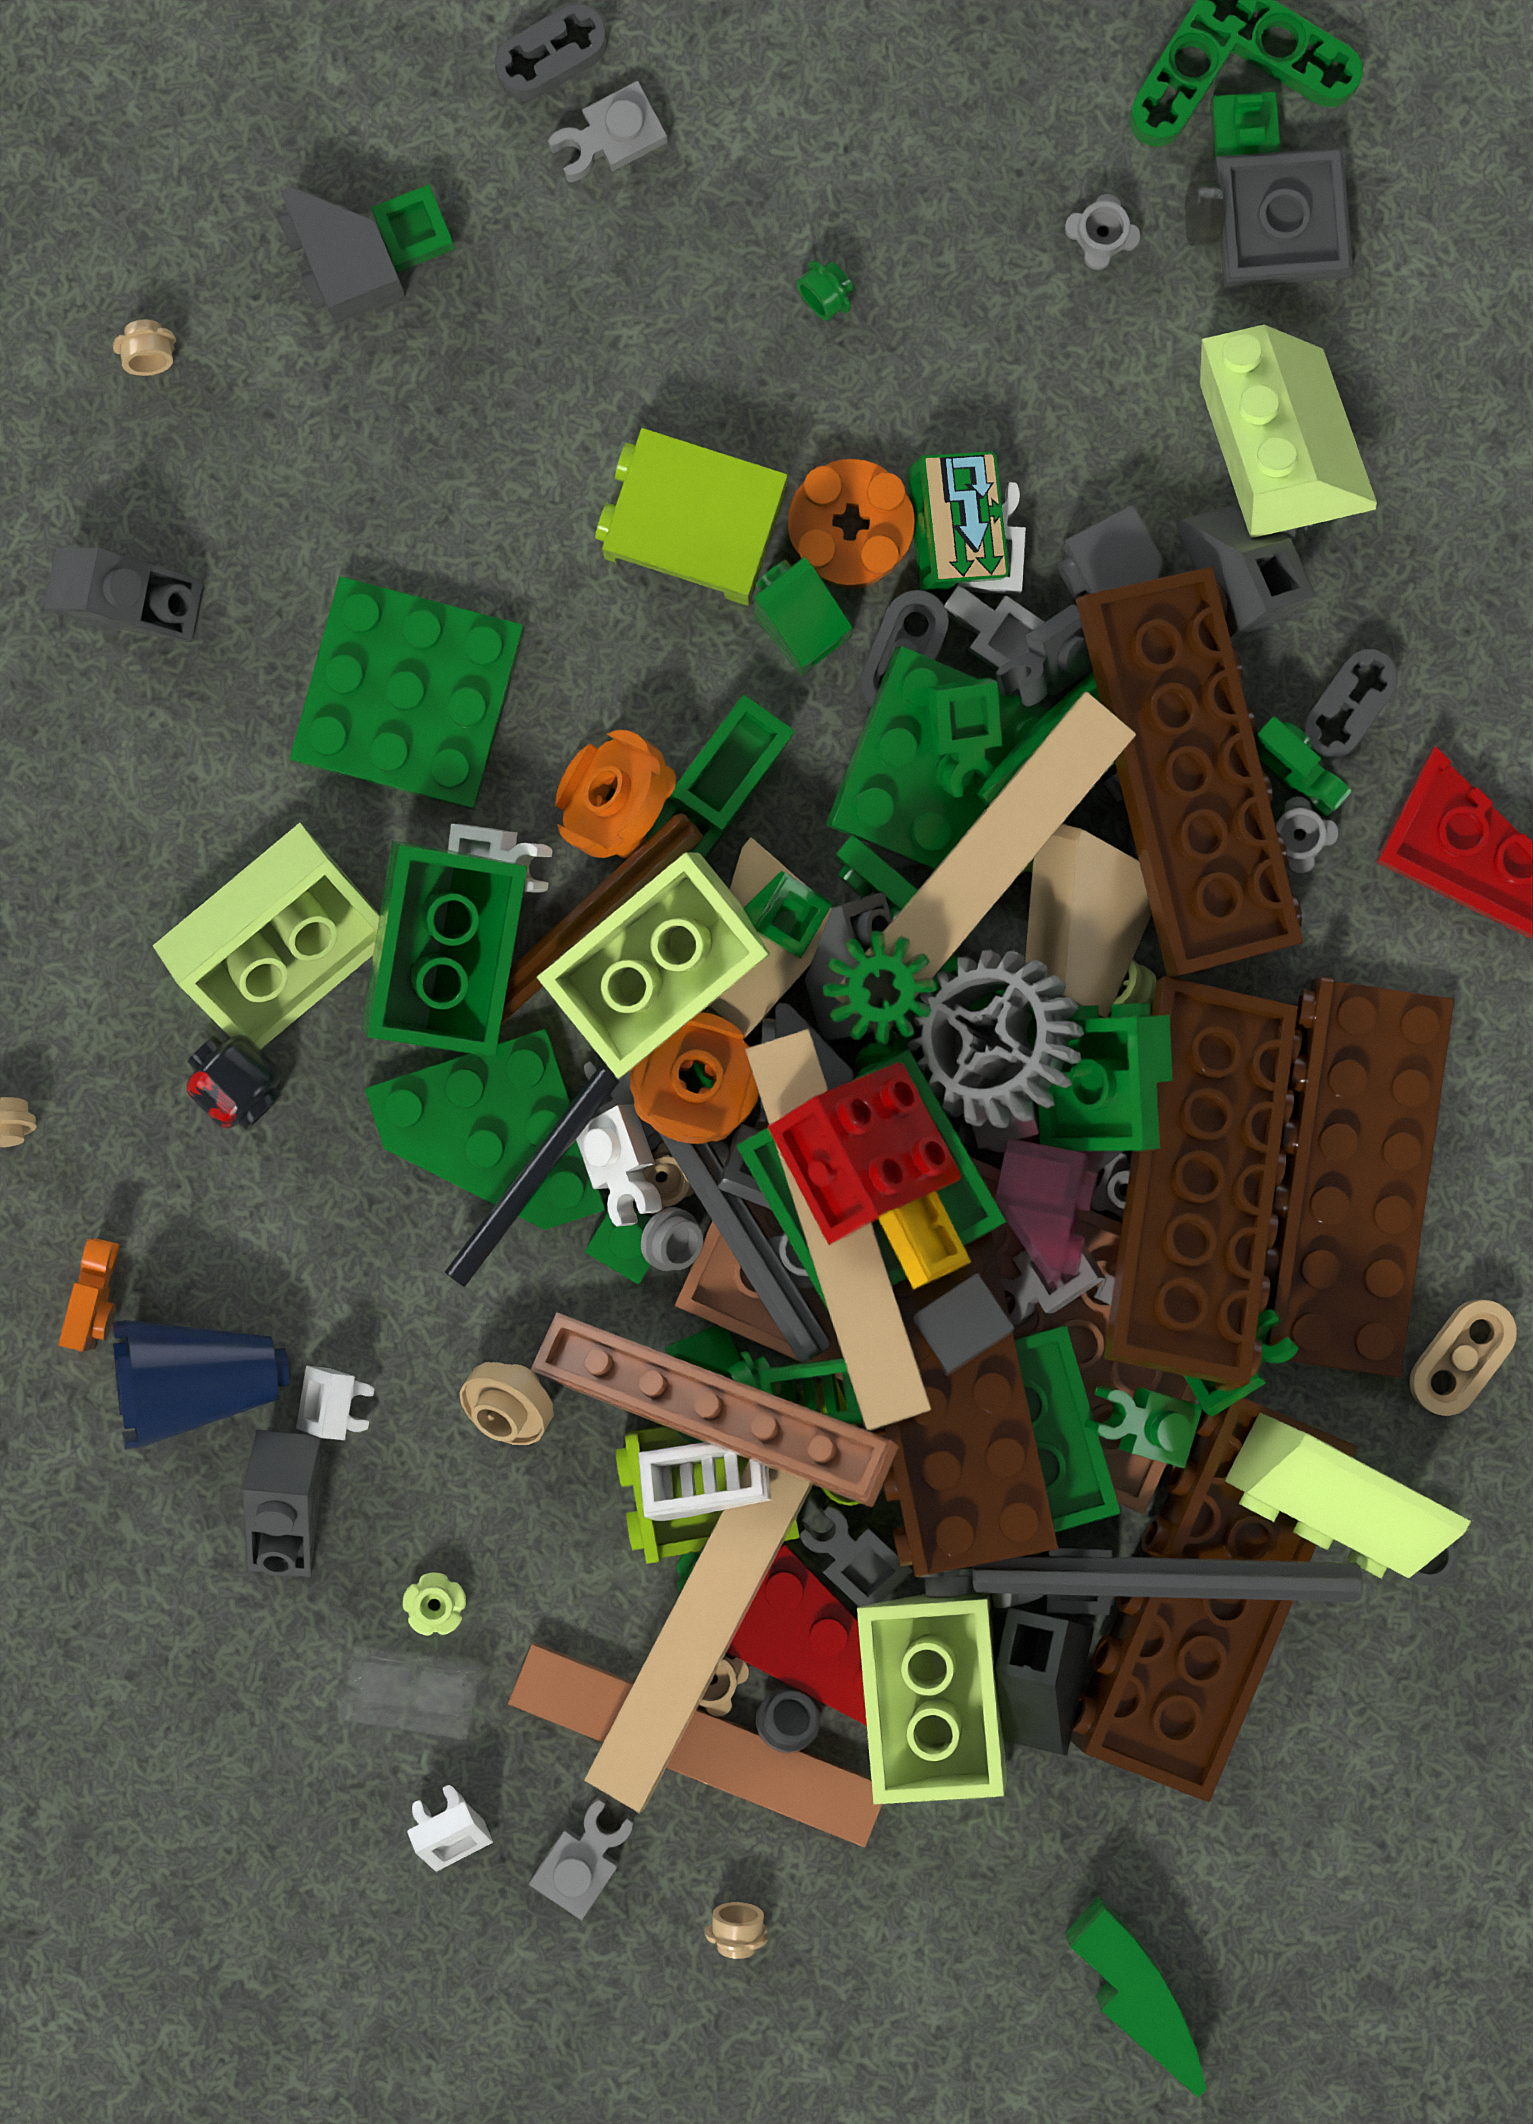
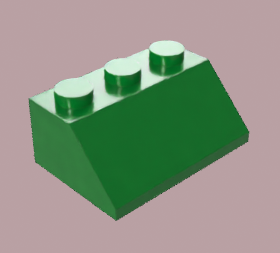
[361,840,527,1057]

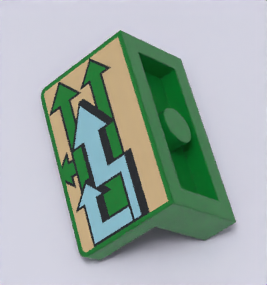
[906,451,1009,594]

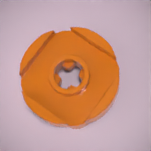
[788,459,915,589]
[555,730,676,859]
[630,1012,759,1144]

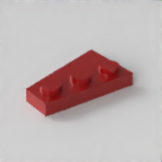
[1375,746,1533,940]
[727,1542,867,1726]

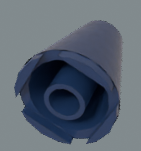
[112,1320,289,1450]

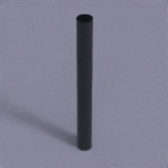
[445,1066,620,1287]

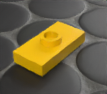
[879,1192,971,1289]

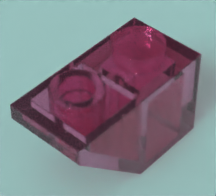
[995,1138,1098,1289]

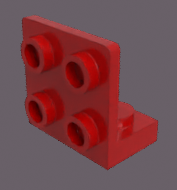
[767,1062,961,1245]

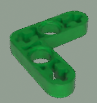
[1129,0,1363,147]

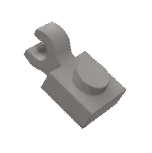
[943,586,1045,671]

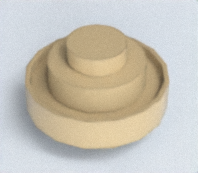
[459,1362,554,1445]

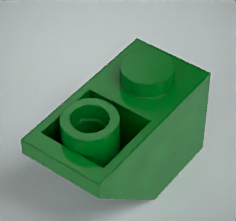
[754,557,852,676]

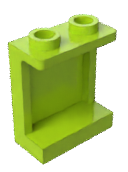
[595,428,788,606]
[615,1426,799,1564]

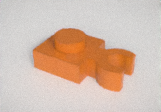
[58,1238,120,1352]

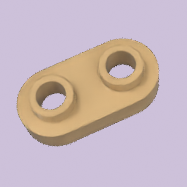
[1409,1299,1517,1416]

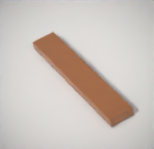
[531,1312,899,1508]
[508,1641,882,1848]

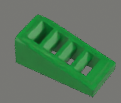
[758,1358,865,1425]

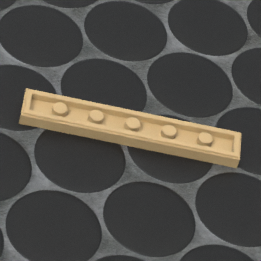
[835,692,1136,1029]
[745,1029,931,1430]
[584,1462,813,1813]

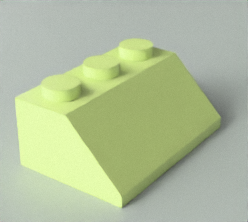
[1200,324,1377,538]
[153,823,380,1049]
[537,852,770,1079]
[1225,1412,1471,1579]
[857,1592,1007,1804]

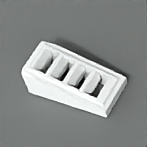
[638,1442,771,1522]

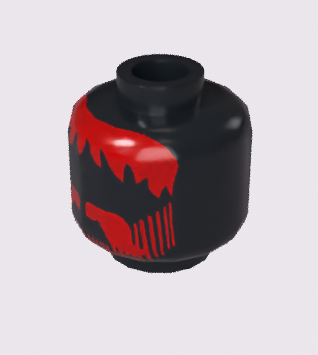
[186,1035,283,1130]

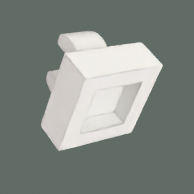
[296,1366,374,1440]
[407,1785,493,1872]

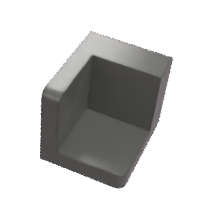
[913,1273,1015,1376]

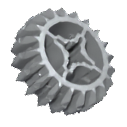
[906,950,1085,1128]

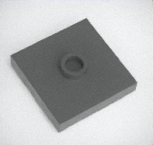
[1214,147,1353,288]

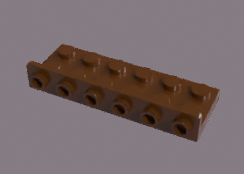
[1076,566,1303,977]
[1103,976,1302,1391]
[1264,977,1454,1378]
[872,1165,1058,1577]
[1071,1398,1358,1803]

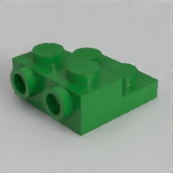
[1034,1003,1173,1151]

